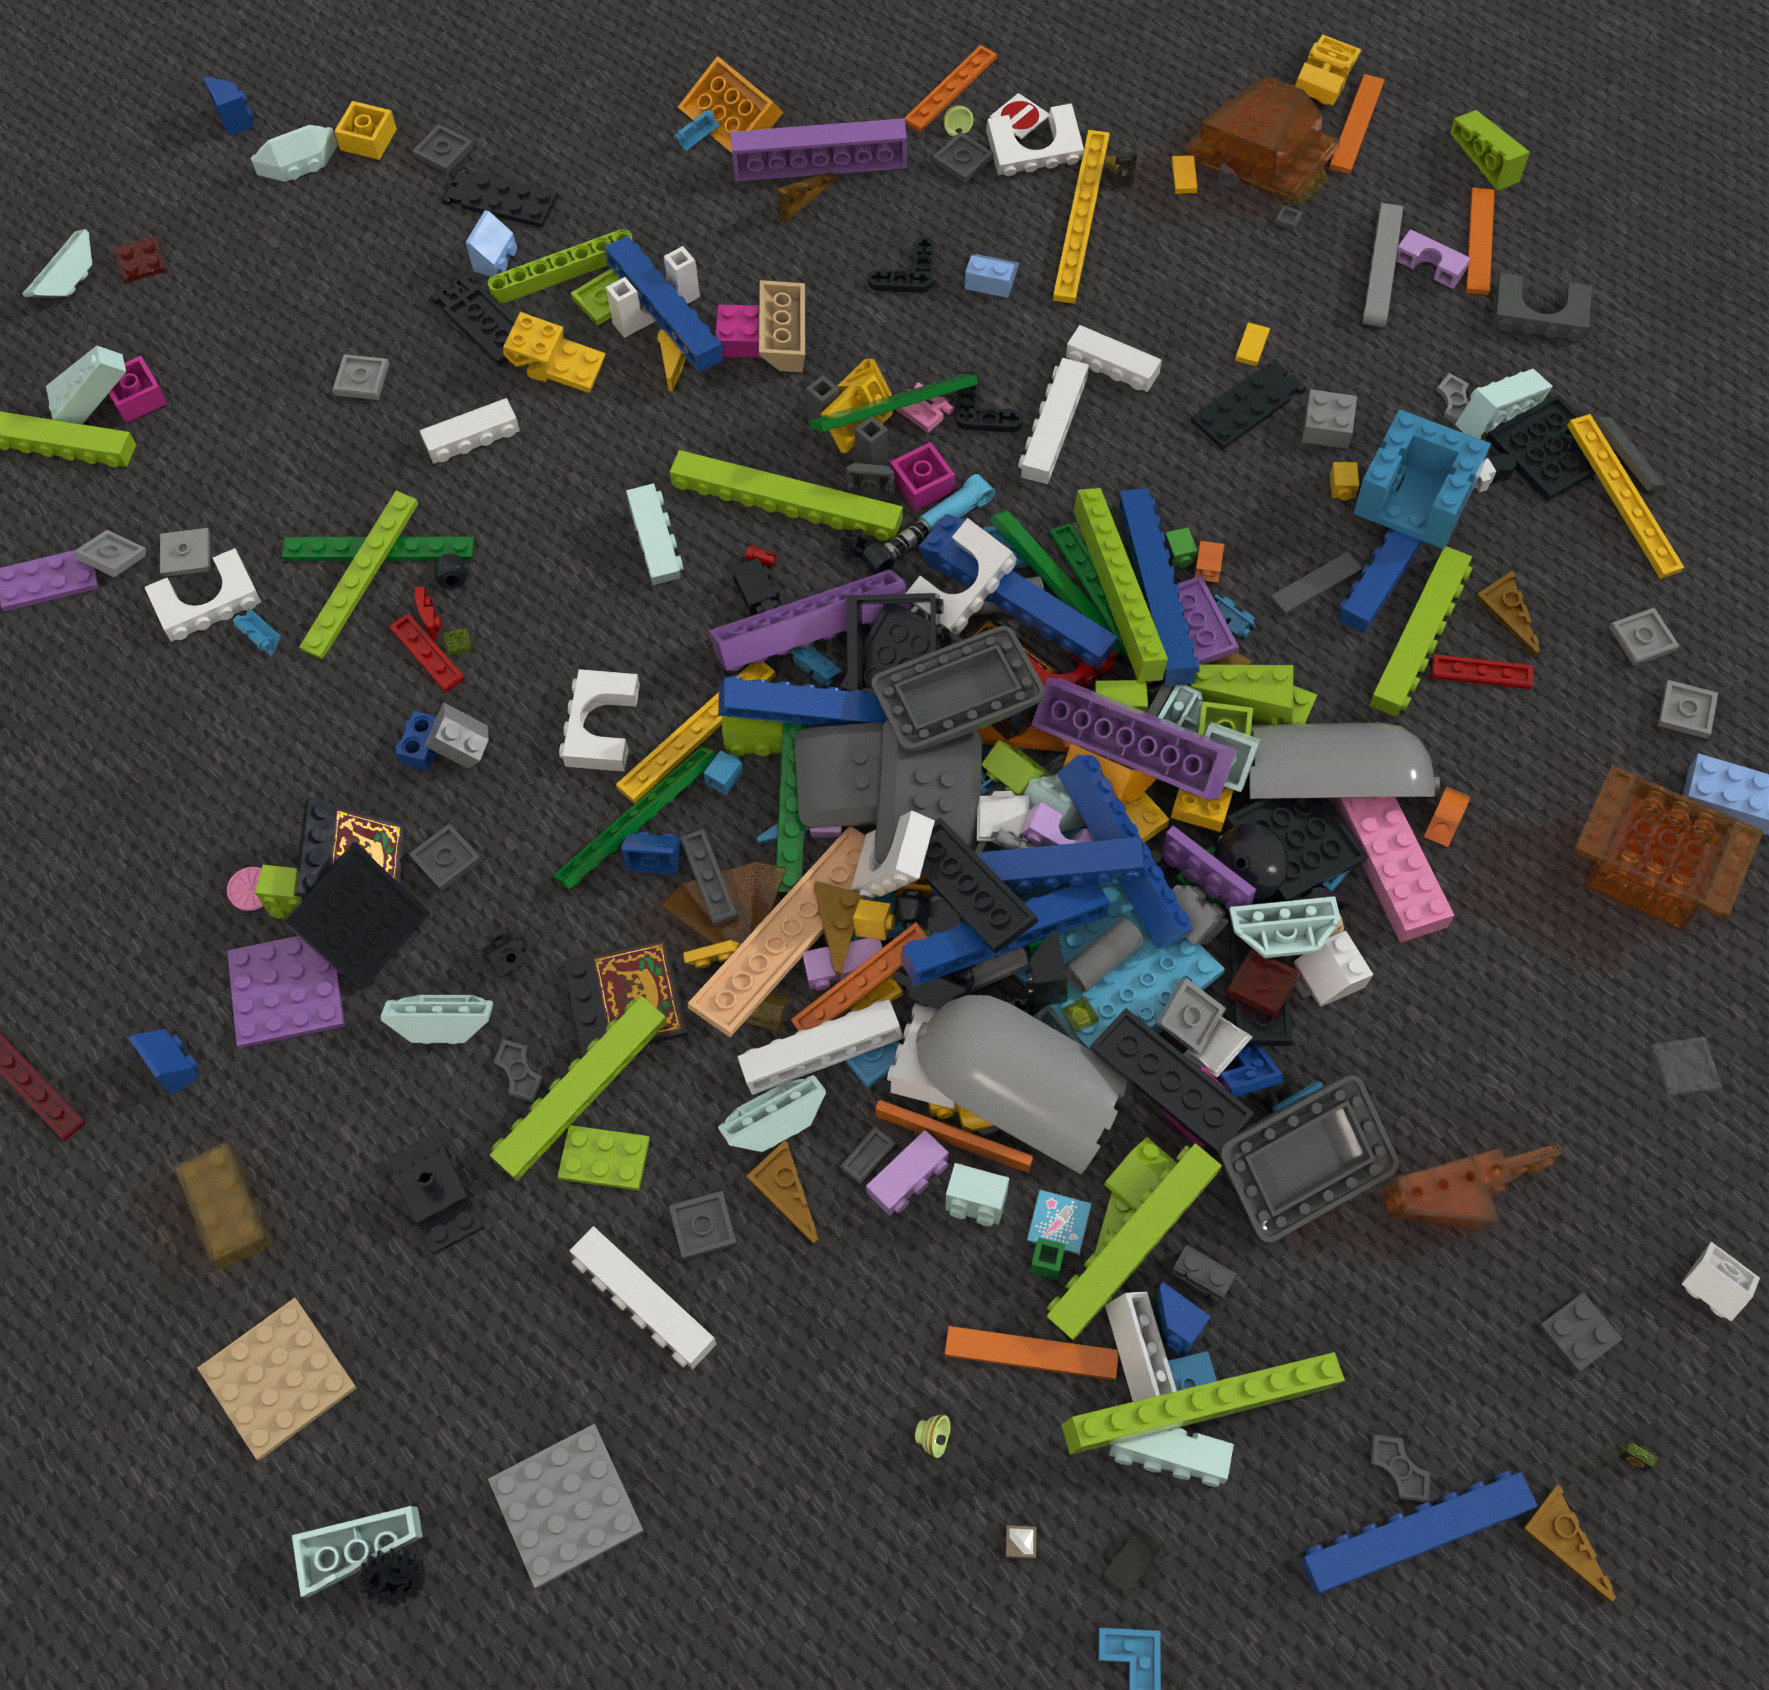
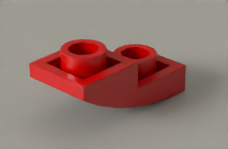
[414,587,442,639]

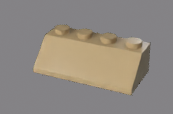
[759,280,805,373]

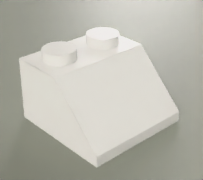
[1293,931,1373,1007]
[1682,1242,1760,1321]

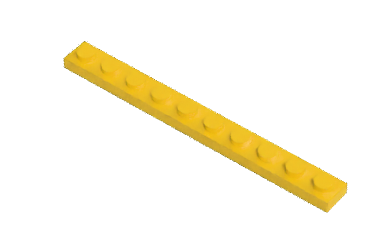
[1053,130,1110,304]

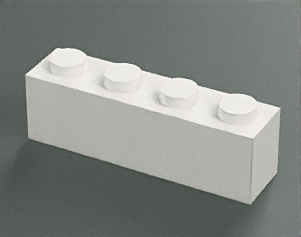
[1066,325,1162,392]
[420,398,520,464]
[1105,1292,1177,1402]

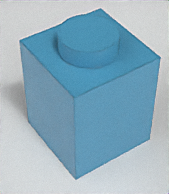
[704,751,743,795]

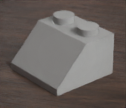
[424,703,489,768]

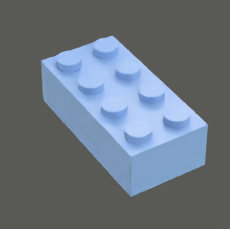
[1680,753,1769,836]

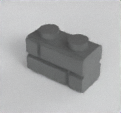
[1170,1245,1237,1305]

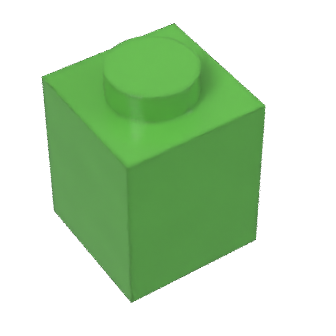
[1164,528,1197,568]

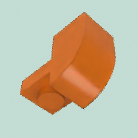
[1195,541,1224,583]
[1424,786,1471,847]

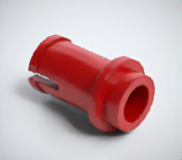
[745,545,777,568]

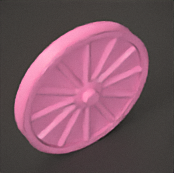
[227,867,263,911]

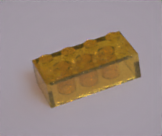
[174,1142,273,1271]

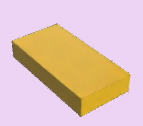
[1172,156,1197,194]
[1235,322,1270,367]

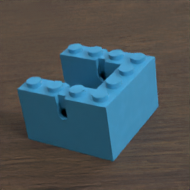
[1354,409,1491,549]

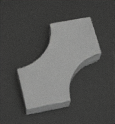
[1436,373,1469,424]

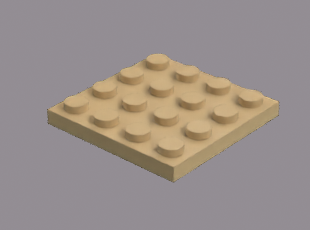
[197,1298,357,1461]

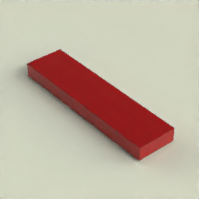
[389,613,465,693]
[1431,654,1533,689]

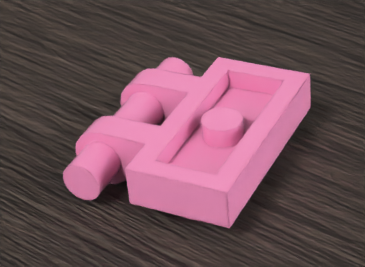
[896,383,954,433]

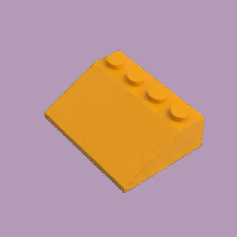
[678,56,784,153]

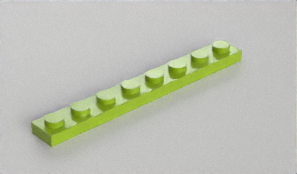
[299,491,418,659]

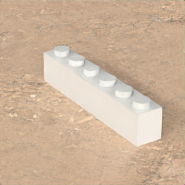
[1018,358,1089,484]
[738,999,903,1095]
[570,1226,716,1369]

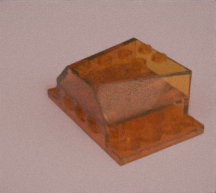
[1182,76,1340,200]
[1573,765,1764,930]

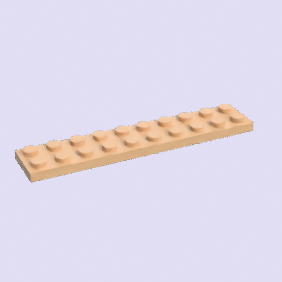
[688,826,866,1037]

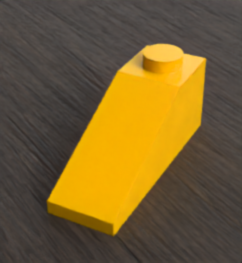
[657,329,687,392]

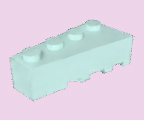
[46,346,126,424]
[1455,369,1553,439]
[626,483,684,585]
[1109,1427,1234,1487]
[292,1506,423,1597]

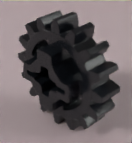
[358,1548,425,1605]

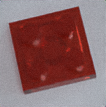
[113,235,168,284]
[1227,949,1300,1017]

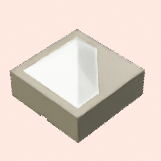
[1006,1525,1036,1559]

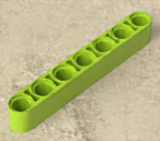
[488,229,633,304]

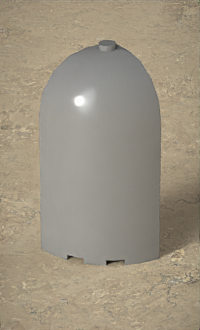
[1249,722,1440,799]
[916,995,1127,1174]

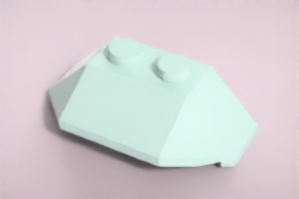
[251,125,338,182]
[22,229,92,298]
[1158,684,1203,732]
[1229,896,1341,958]
[381,995,493,1044]
[718,1075,826,1152]

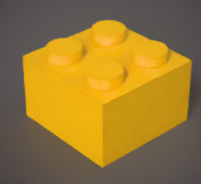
[334,101,397,160]

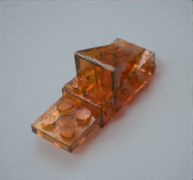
[1382,1143,1562,1231]

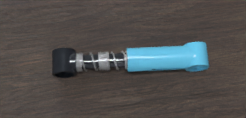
[861,474,995,574]

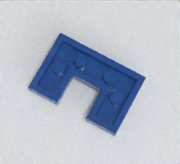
[1220,1045,1283,1097]

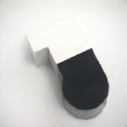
[1475,454,1516,493]

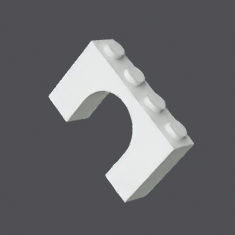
[986,103,1084,176]
[606,246,700,338]
[905,518,1017,635]
[145,548,261,642]
[559,669,640,772]
[851,811,935,901]
[887,1003,956,1109]

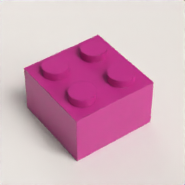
[715,305,762,358]
[108,356,168,423]
[890,442,955,512]

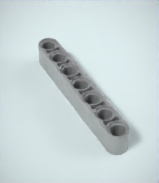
[1362,203,1403,328]

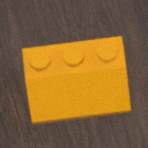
[1063,744,1157,803]

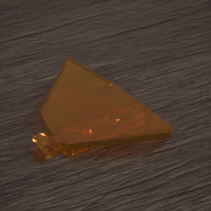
[661,862,787,945]

